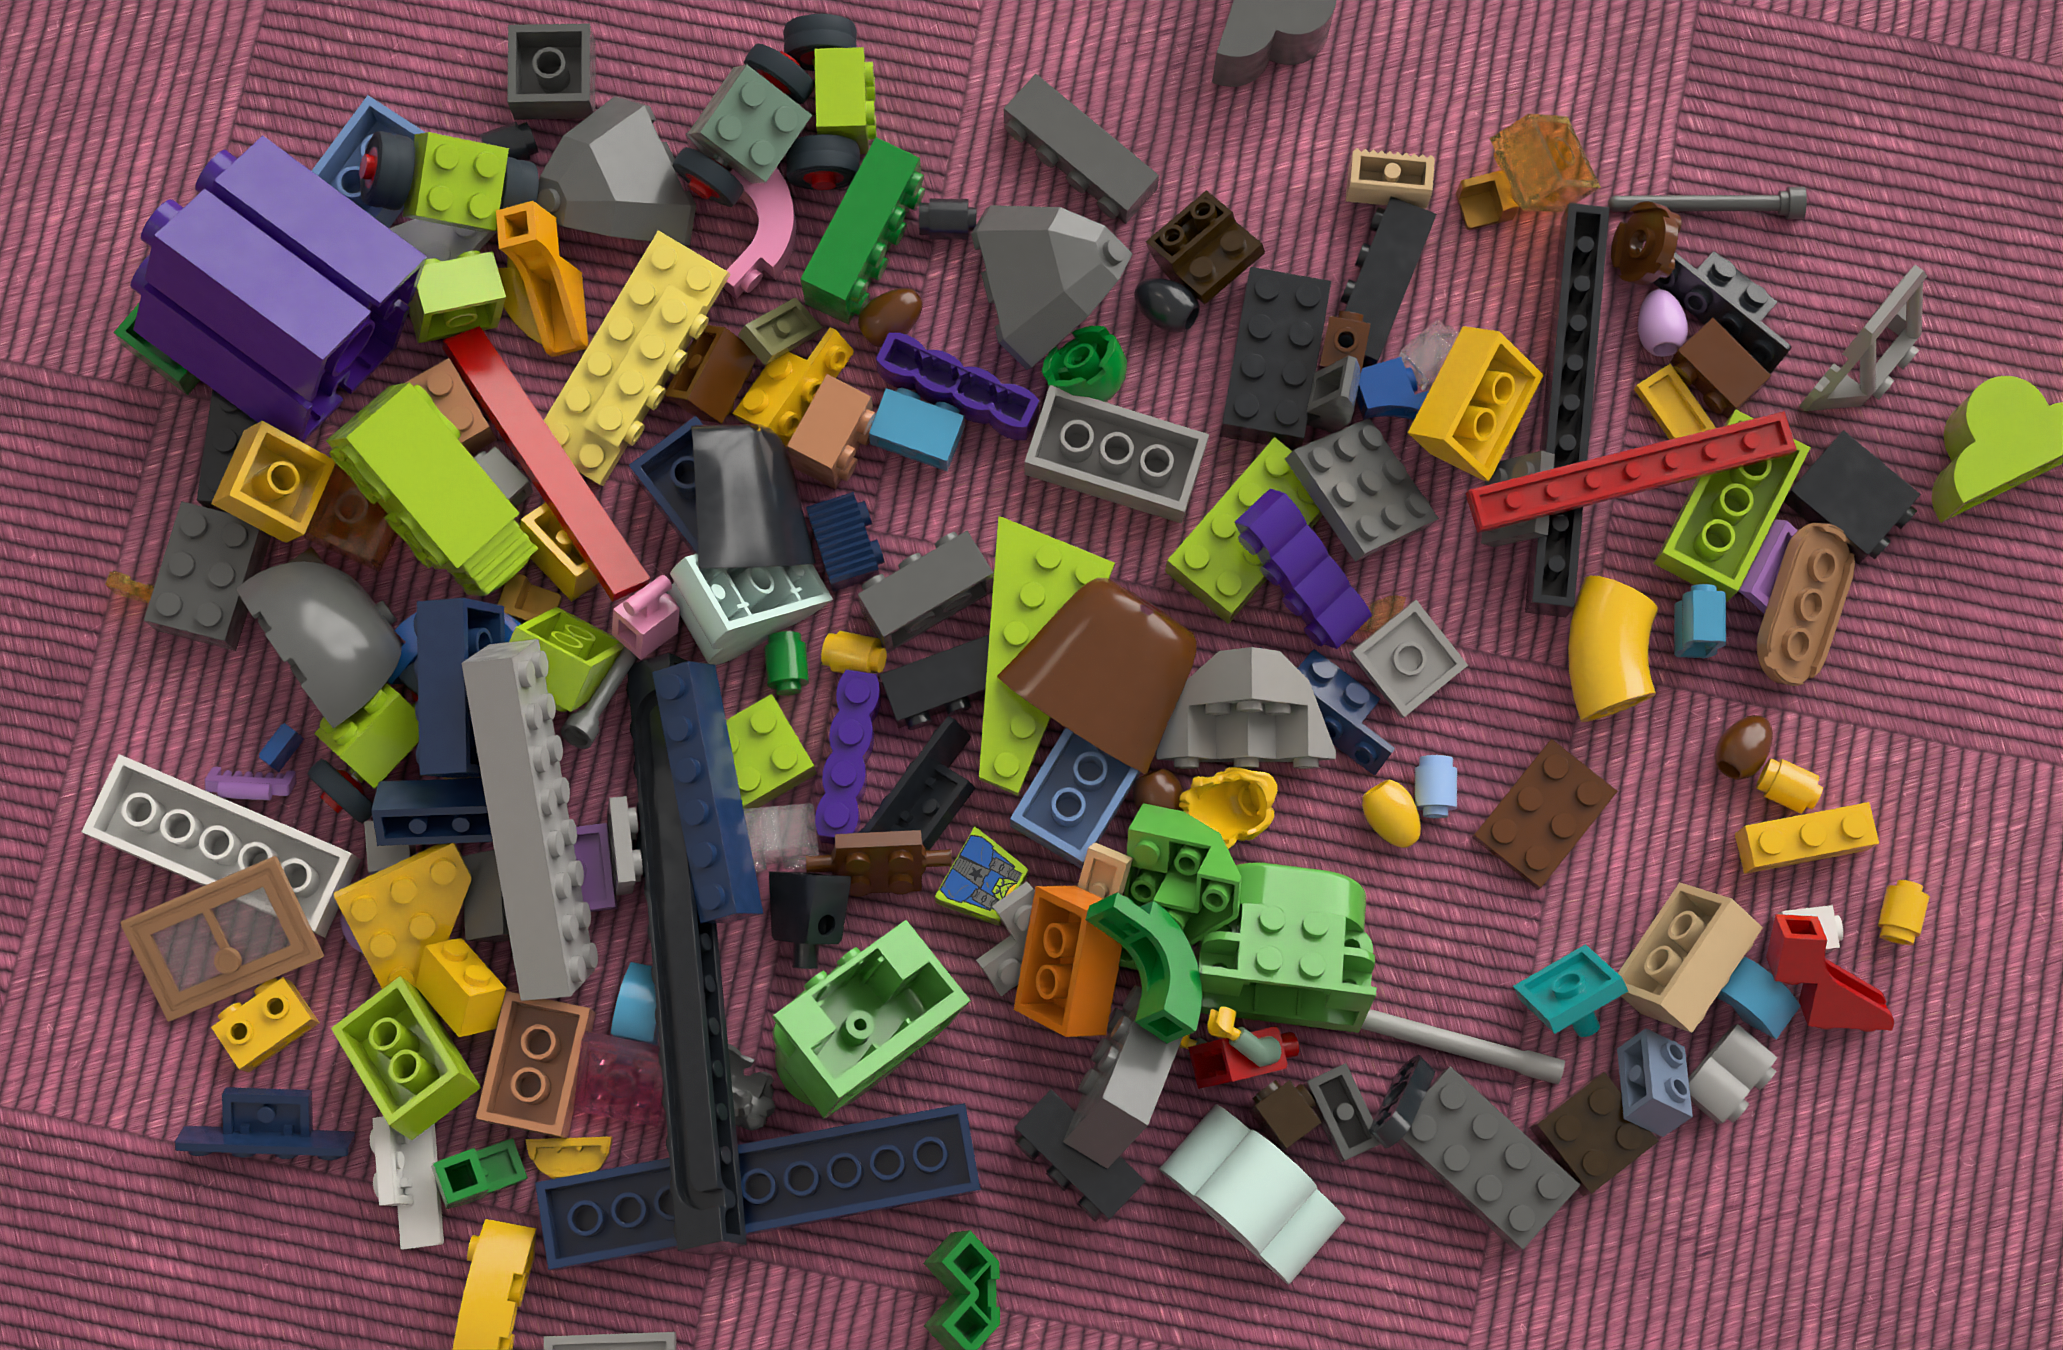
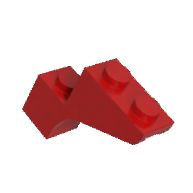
[1766,914,1894,1032]

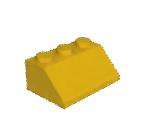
[1408,326,1544,482]

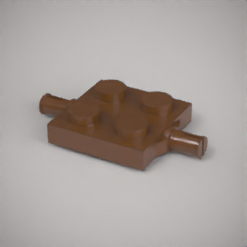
[806,830,952,897]

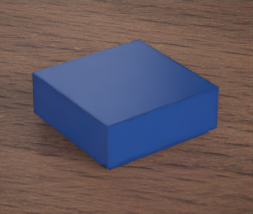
[258,723,304,773]

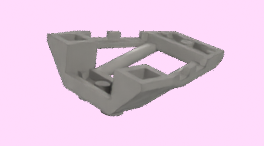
[1799,265,1927,411]

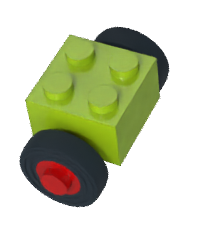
[307,662,419,824]

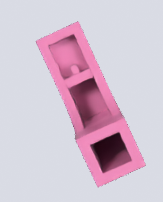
[724,167,796,299]

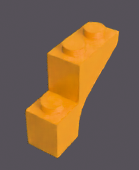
[496,201,589,357]

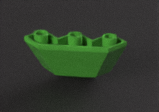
[1119,803,1242,970]

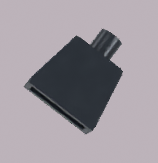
[769,871,851,969]

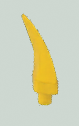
[498,256,542,345]

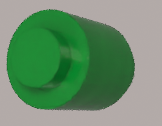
[764,631,809,696]

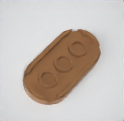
[1757,523,1855,686]

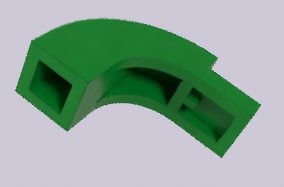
[1085,892,1202,1043]

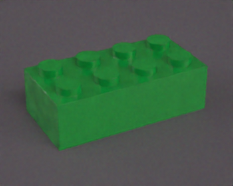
[800,137,925,325]

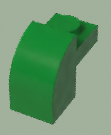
[431,1138,528,1209]

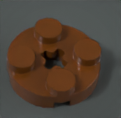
[1611,201,1682,285]

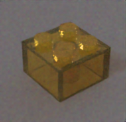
[1489,114,1601,212]

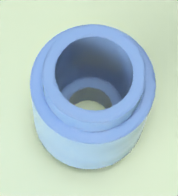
[1415,755,1457,818]

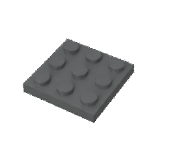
[1285,418,1439,562]

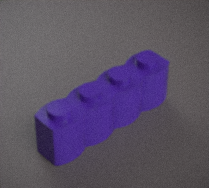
[876,333,1039,440]
[1234,488,1372,649]
[815,669,881,845]

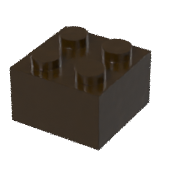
[1529,1072,1659,1196]

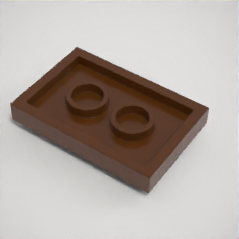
[1472,739,1618,890]

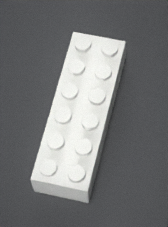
[82,754,361,938]

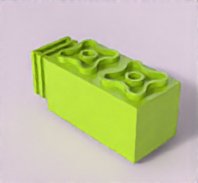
[326,382,538,596]

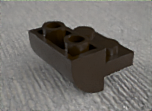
[1145,190,1265,305]

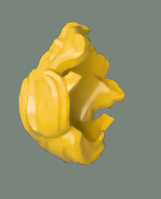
[1179,767,1278,849]

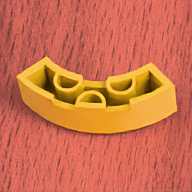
[452,1219,536,1350]

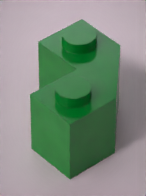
[923,1230,1000,1350]

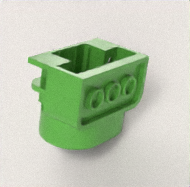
[1194,863,1377,1033]
[772,920,971,1119]

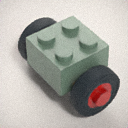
[672,43,815,207]

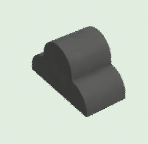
[1212,0,1336,87]

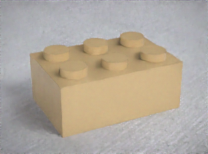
[1618,882,1763,1033]

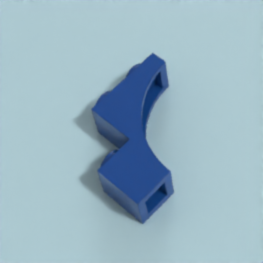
[1356,357,1429,421]

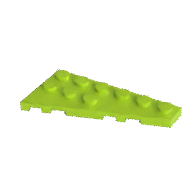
[979,516,1115,796]

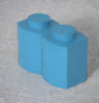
[1674,584,1726,658]

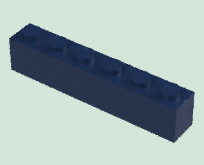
[652,661,764,923]

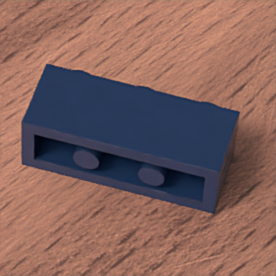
[371,778,493,846]

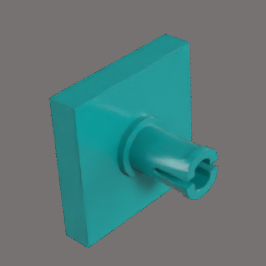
[1513,944,1628,1037]

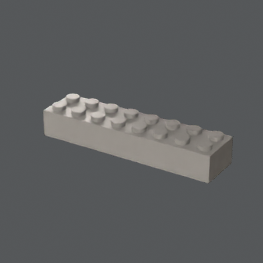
[462,639,598,1001]

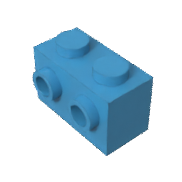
[869,388,965,472]

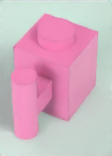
[612,575,680,660]

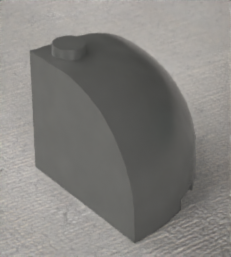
[236,562,402,728]

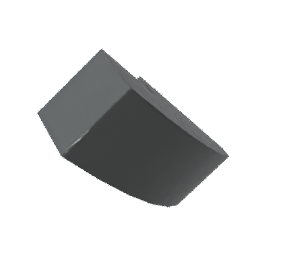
[1307,356,1361,433]

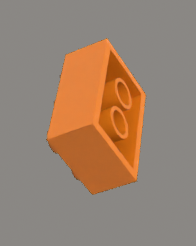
[1013,886,1122,1037]

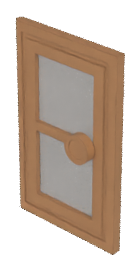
[121,856,324,1022]

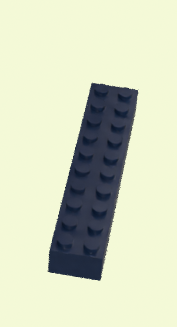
[535,1103,981,1271]

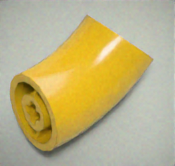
[1568,575,1658,722]

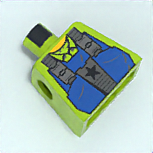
[935,827,1029,926]

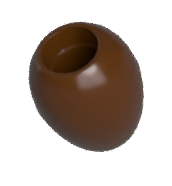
[858,288,923,347]
[1714,715,1773,780]
[1133,768,1184,811]

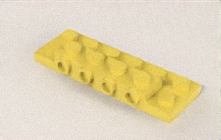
[544,230,731,486]

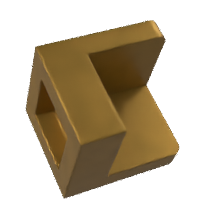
[1456,169,1519,230]
[497,573,562,624]

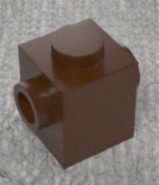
[1320,311,1371,372]

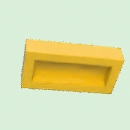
[1634,363,1716,440]

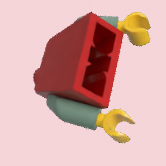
[1179,1007,1299,1089]

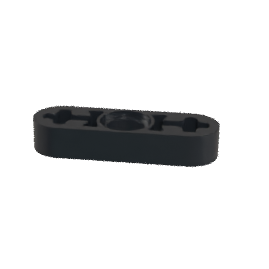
[1369,1055,1435,1148]

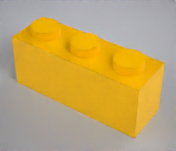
[1735,802,1879,874]

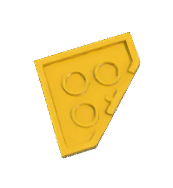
[334,843,472,989]

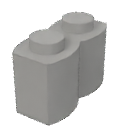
[1688,1024,1777,1124]

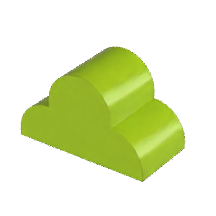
[1932,376,2063,523]

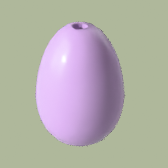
[1638,289,1688,357]

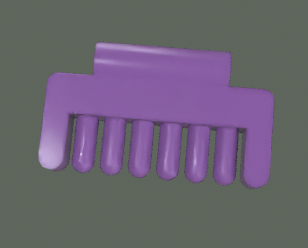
[205,767,296,801]

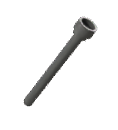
[1608,186,1807,219]
[561,592,668,749]

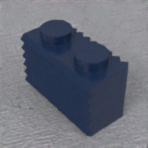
[806,492,885,592]

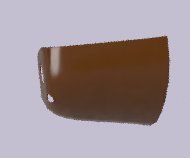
[997,578,1197,774]

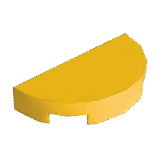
[525,1136,613,1179]

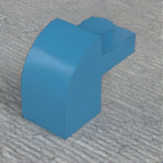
[1716,957,1801,1039]
[610,962,659,1069]

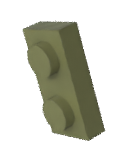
[738,297,822,365]

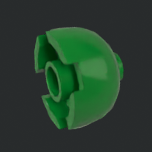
[1042,326,1127,402]

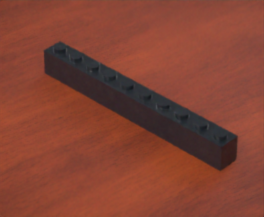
[1525,203,1610,618]

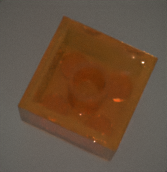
[302,457,398,572]

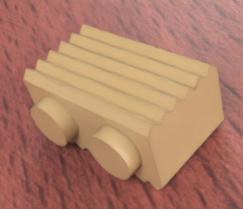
[1346,148,1435,209]

